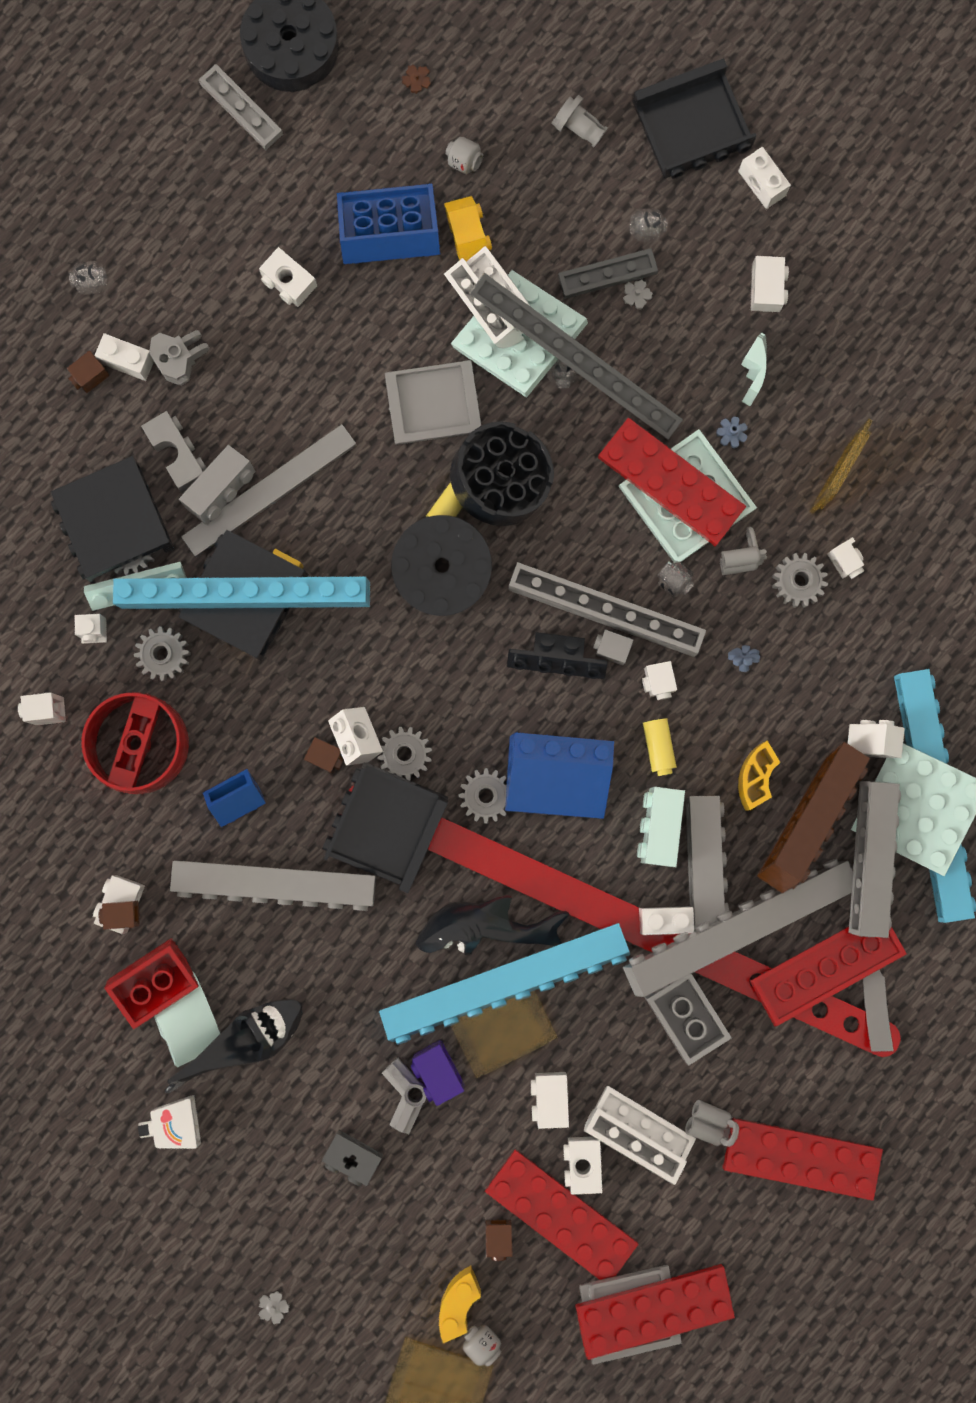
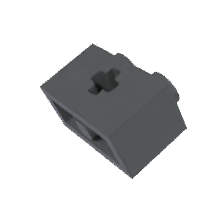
[322,1130,383,1186]

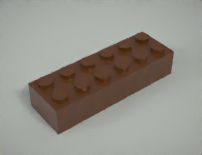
[757,741,870,893]

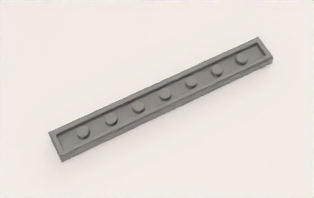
[181,424,357,558]

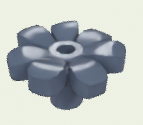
[716,417,747,448]
[728,645,760,672]

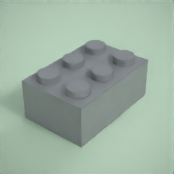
[644,974,732,1066]

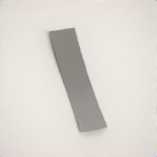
[863,970,894,1051]

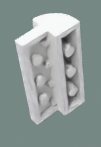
[444,246,531,348]
[584,1086,696,1185]

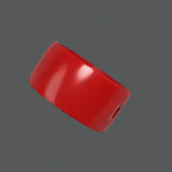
[81,692,189,794]

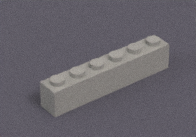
[849,781,901,938]
[686,796,729,932]

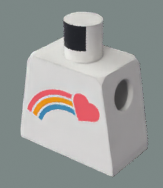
[138,1095,201,1149]

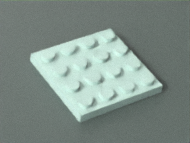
[451,270,588,398]
[619,429,757,565]
[851,743,976,876]

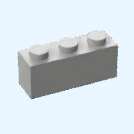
[179,445,256,525]

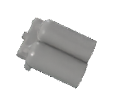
[720,527,767,575]
[685,1100,739,1147]

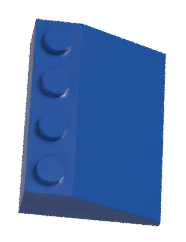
[337,184,440,264]
[505,732,614,819]

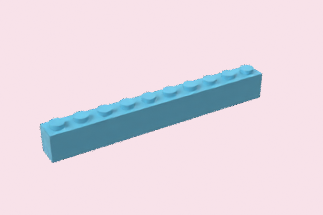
[113,577,370,609]
[894,669,976,923]
[379,923,630,1044]

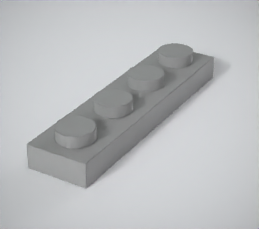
[199,64,283,150]

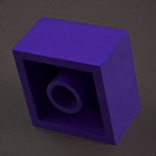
[411,1039,465,1106]

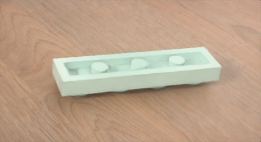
[84,562,187,611]

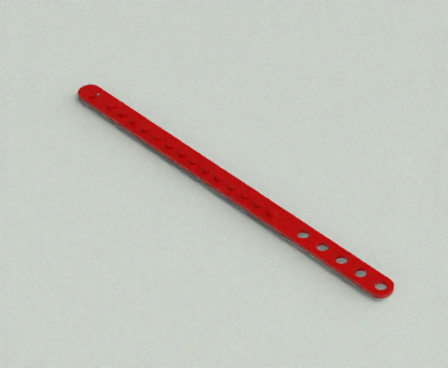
[349,785,901,1057]

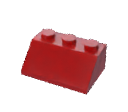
[104,938,199,1030]

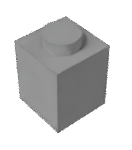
[593,630,633,665]

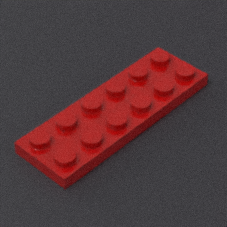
[598,417,746,547]
[750,926,907,1026]
[723,1118,883,1201]
[485,1149,638,1280]
[575,1264,735,1360]

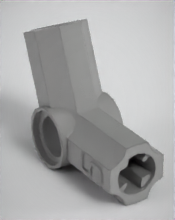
[382,1058,426,1134]

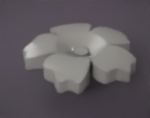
[623,279,653,309]
[258,1291,290,1324]

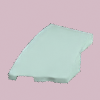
[741,332,767,406]
[154,972,220,1067]

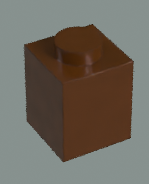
[66,350,110,393]
[304,737,344,773]
[99,901,140,930]
[486,1220,512,1261]

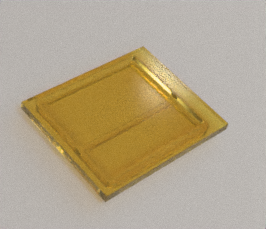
[809,419,873,514]
[451,990,558,1078]
[385,1337,494,1403]

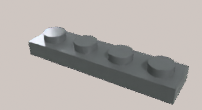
[558,248,658,299]

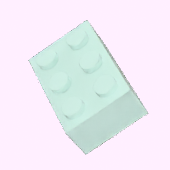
[637,787,685,867]

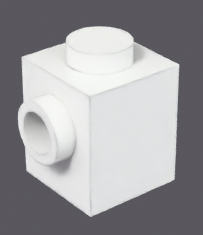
[642,661,677,700]

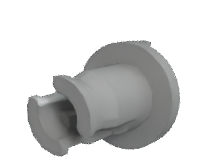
[551,95,608,147]

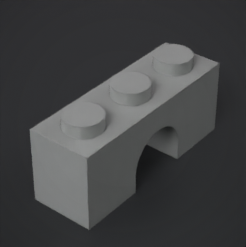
[141,411,207,493]

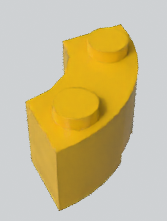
[444,196,492,262]
[738,741,781,811]
[439,1265,481,1343]

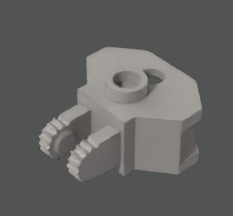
[149,330,209,386]

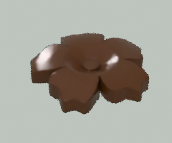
[402,65,431,94]

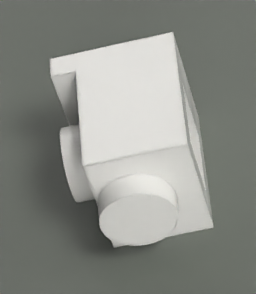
[827,537,864,579]
[75,614,107,644]

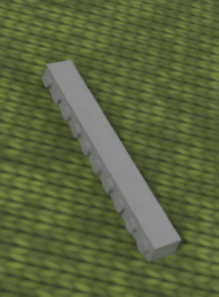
[623,859,853,997]

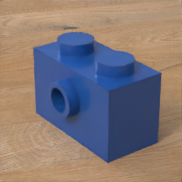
[203,769,266,827]

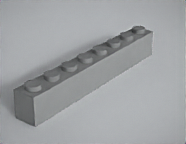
[508,562,706,657]
[170,861,376,911]

